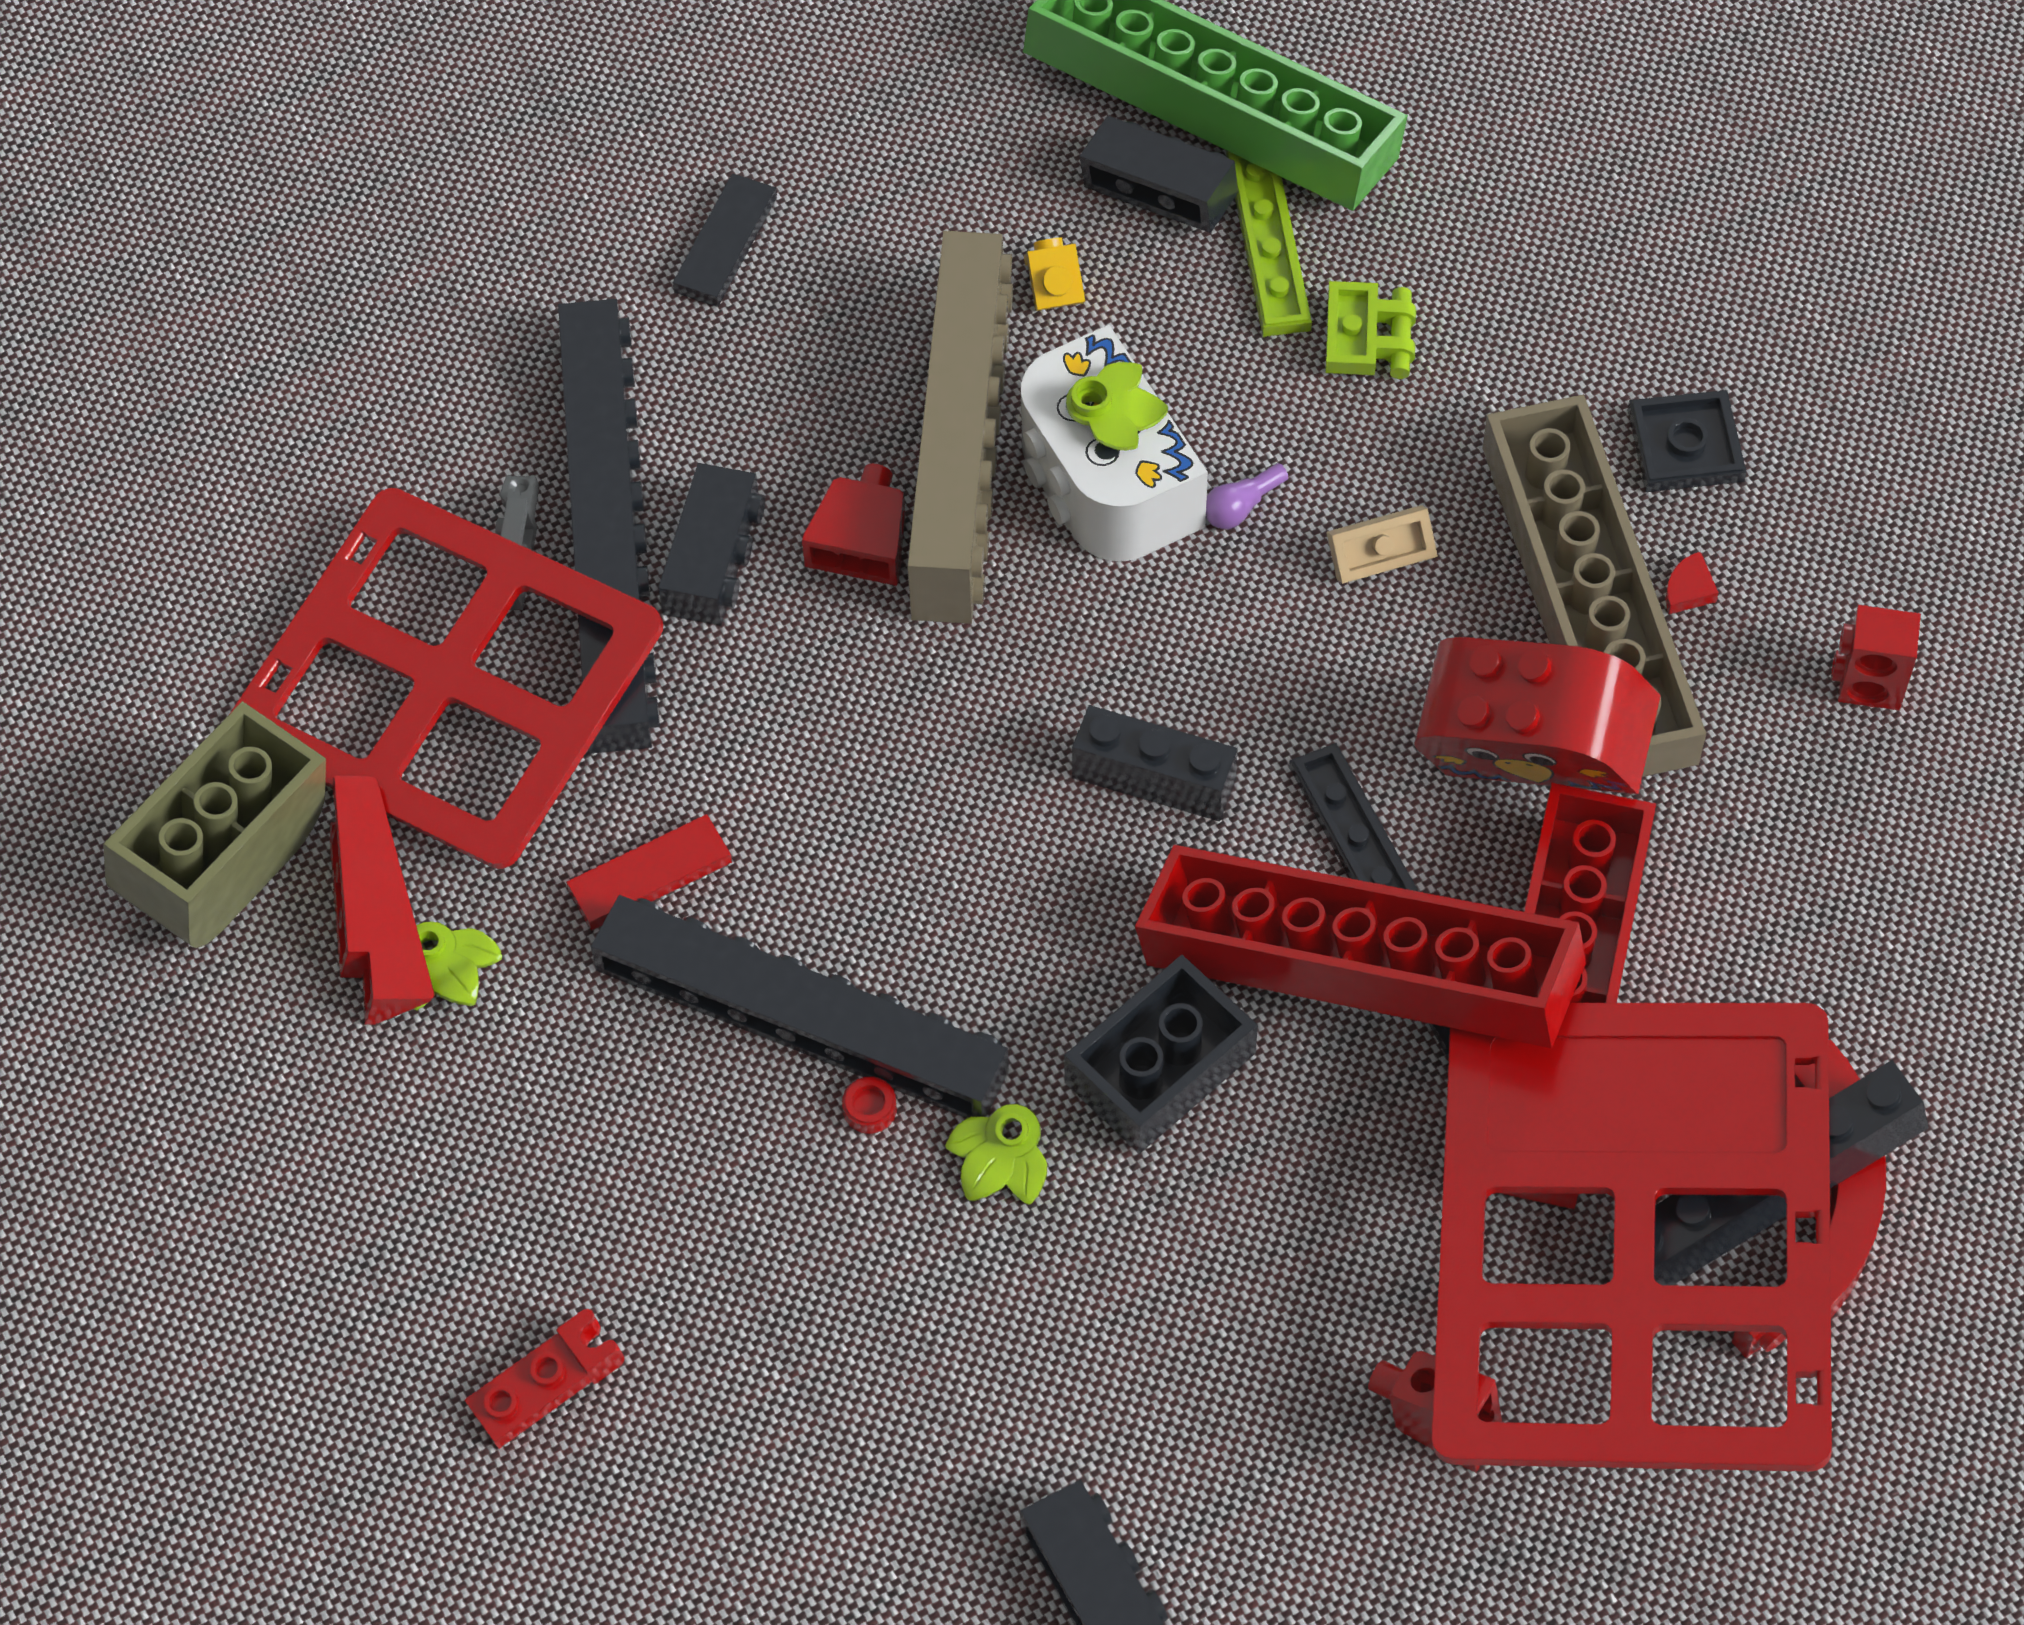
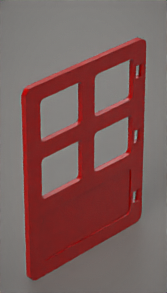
[1432,1003,1832,1472]

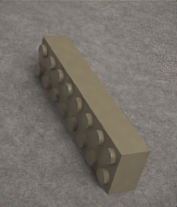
[908,231,1013,624]
[1482,394,1706,777]

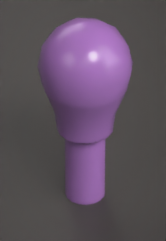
[1206,463,1288,530]

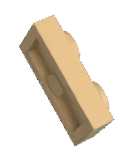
[1326,505,1438,584]

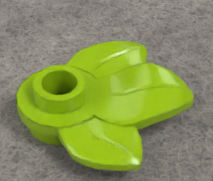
[1066,362,1168,451]
[414,921,502,1010]
[945,1104,1048,1205]

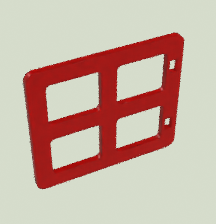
[230,488,664,869]

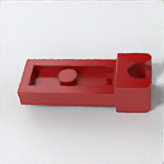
[464,1309,625,1449]

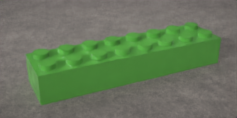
[1023,0,1408,211]

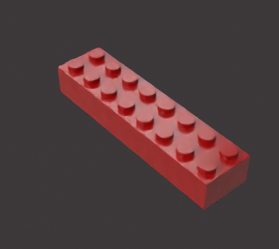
[1500,782,1656,1209]
[1135,845,1586,1048]

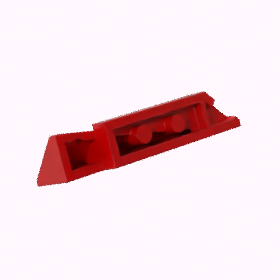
[330,776,434,1025]

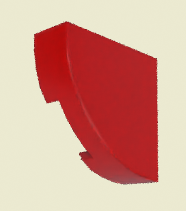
[1665,551,1719,615]

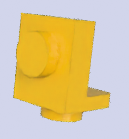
[1024,238,1085,311]

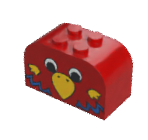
[1414,637,1661,794]

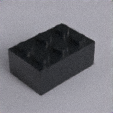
[1064,955,1258,1154]

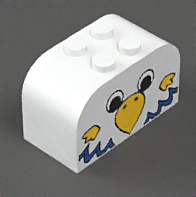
[1021,325,1208,561]

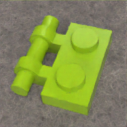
[1325,281,1416,379]

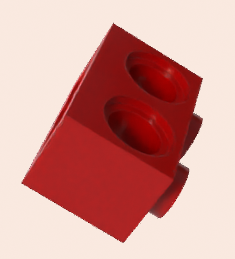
[1831,605,1921,711]

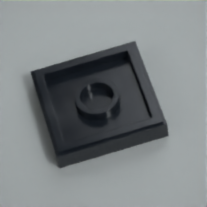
[1627,390,1747,492]

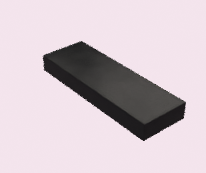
[672,173,777,307]

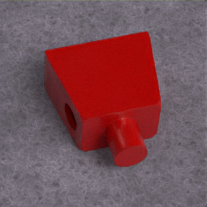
[802,463,905,586]
[1368,1351,1502,1473]

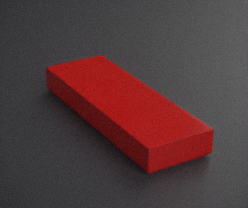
[566,814,732,931]

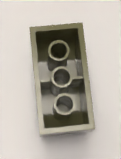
[103,701,326,948]

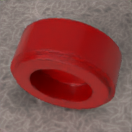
[842,1077,897,1134]

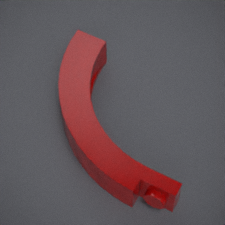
[1732,1039,1886,1358]

